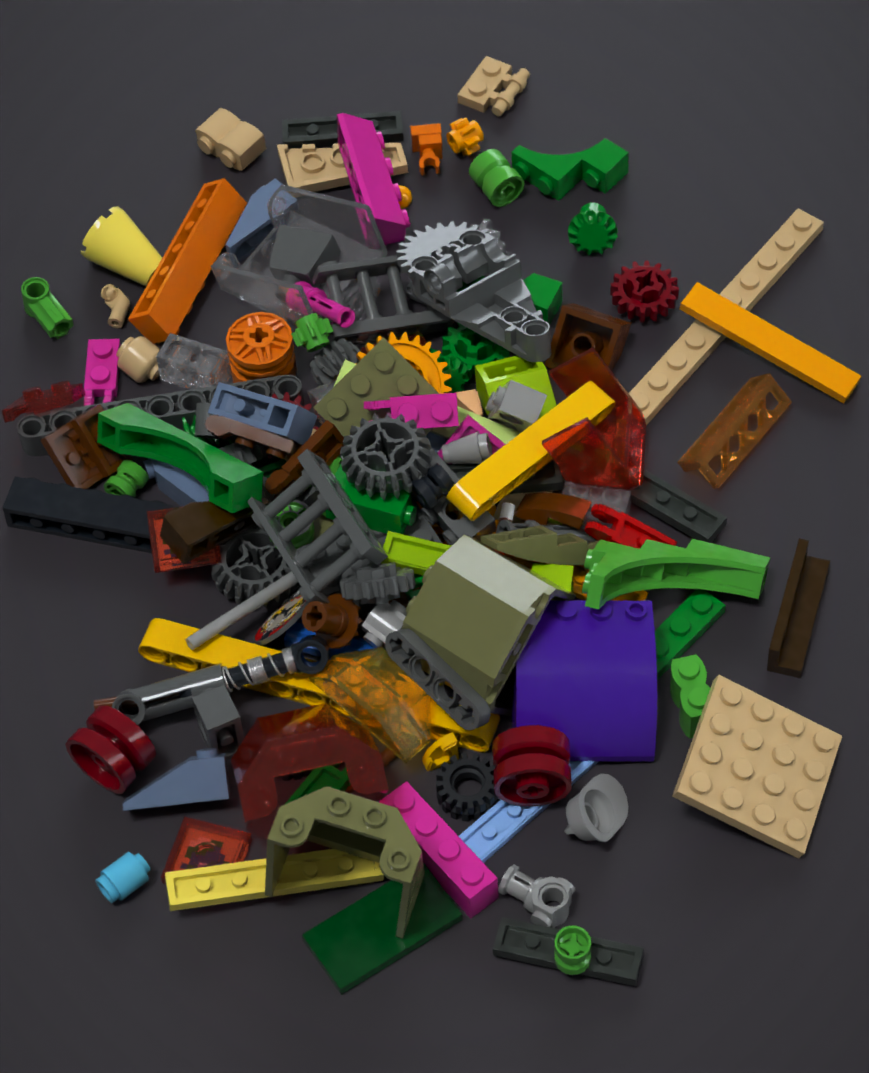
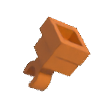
[410,123,443,175]

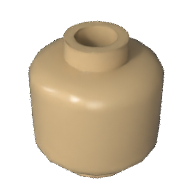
[116,336,164,383]

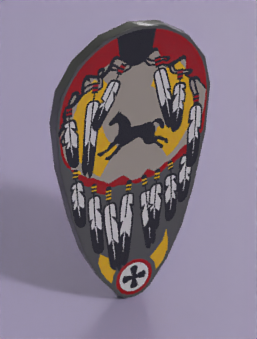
[254,584,309,645]

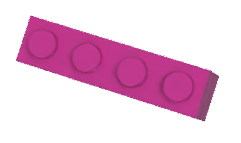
[379,781,499,919]

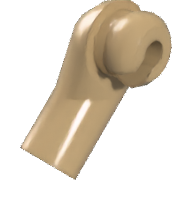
[101,284,130,329]

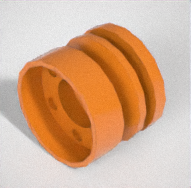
[226,312,297,383]

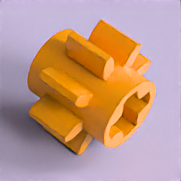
[446,117,484,156]

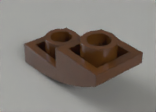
[514,492,592,529]

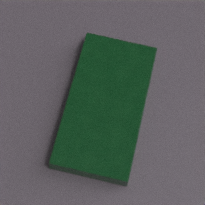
[302,862,463,995]

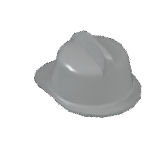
[564,774,629,842]

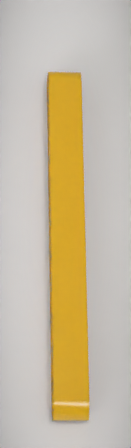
[138,618,500,752]

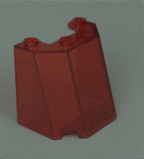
[231,703,389,829]

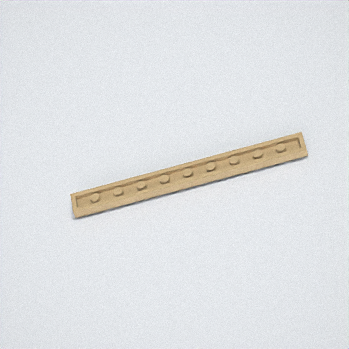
[616,208,824,430]

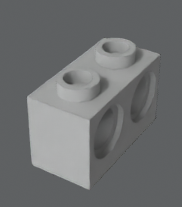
[485,380,547,432]

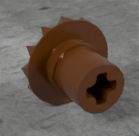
[302,594,363,649]

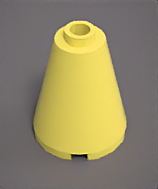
[81,206,162,286]

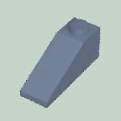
[226,178,302,268]
[208,382,317,445]
[143,458,209,507]
[123,748,230,811]

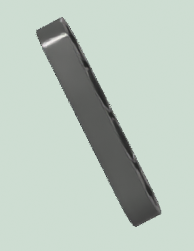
[385,628,490,730]

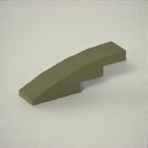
[481,525,599,565]

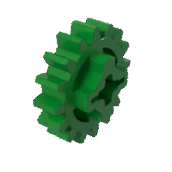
[442,322,510,379]

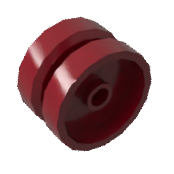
[65,705,156,794]
[493,725,572,806]

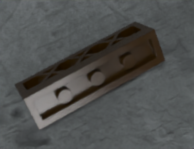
[767,538,830,678]

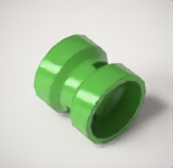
[104,460,149,498]
[554,926,591,975]

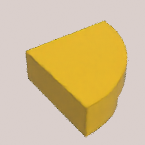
[422,732,459,771]

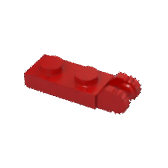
[584,503,677,549]

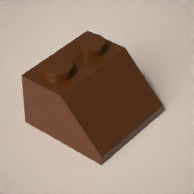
[545,303,631,386]

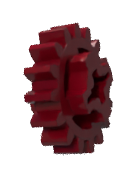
[610,260,679,323]

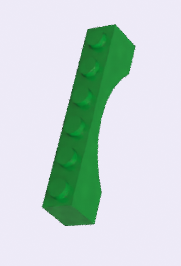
[97,403,263,513]

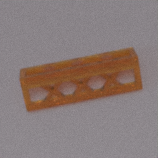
[677,373,792,489]

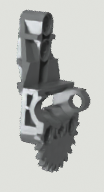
[396,221,551,362]

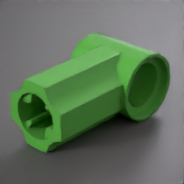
[21,277,73,339]

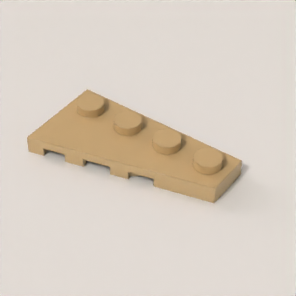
[277,143,408,195]

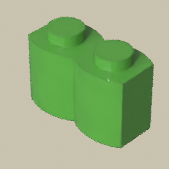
[670,654,710,739]

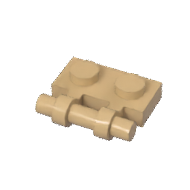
[458,56,530,116]

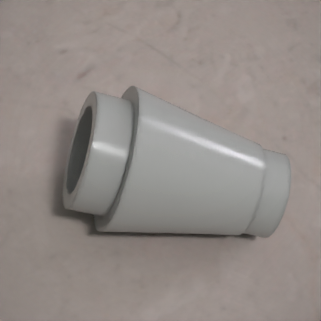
[442,431,493,464]

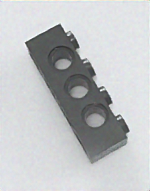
[382,447,496,546]

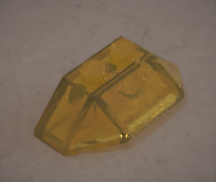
[309,647,431,763]

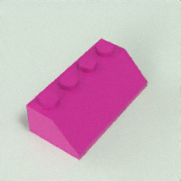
[337,113,410,249]

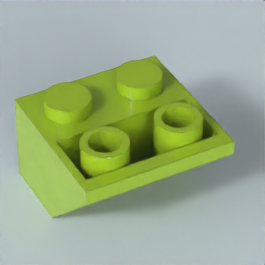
[475,355,557,419]

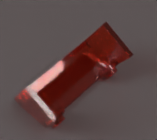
[542,348,646,491]

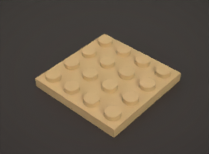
[672,675,842,859]

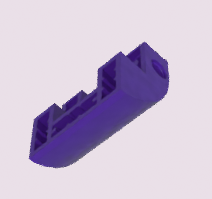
[511,600,657,761]

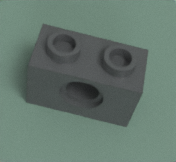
[192,685,247,761]

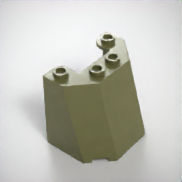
[402,534,576,716]
[265,786,424,938]

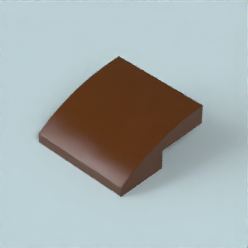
[40,404,133,489]

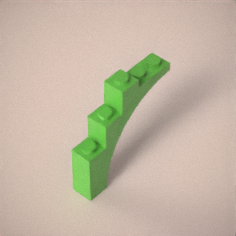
[582,539,771,609]

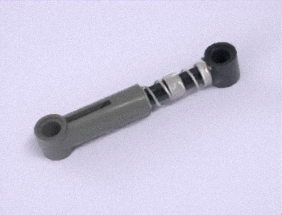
[112,635,330,725]

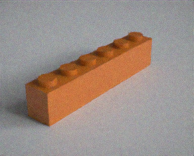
[128,178,247,344]

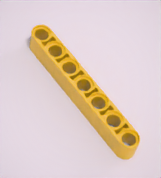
[446,380,616,521]

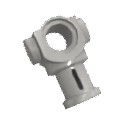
[361,600,407,650]
[498,864,575,928]

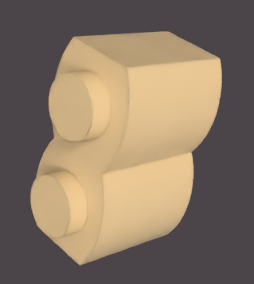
[196,108,266,171]

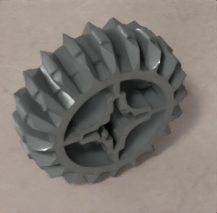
[340,411,432,500]
[211,526,297,608]

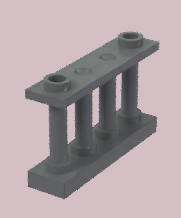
[312,255,455,345]
[247,449,388,603]

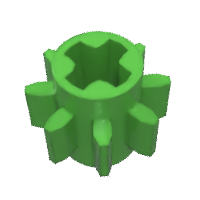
[291,313,334,352]

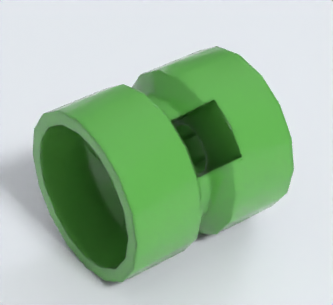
[469,149,524,207]

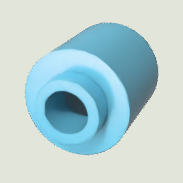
[95,852,151,903]

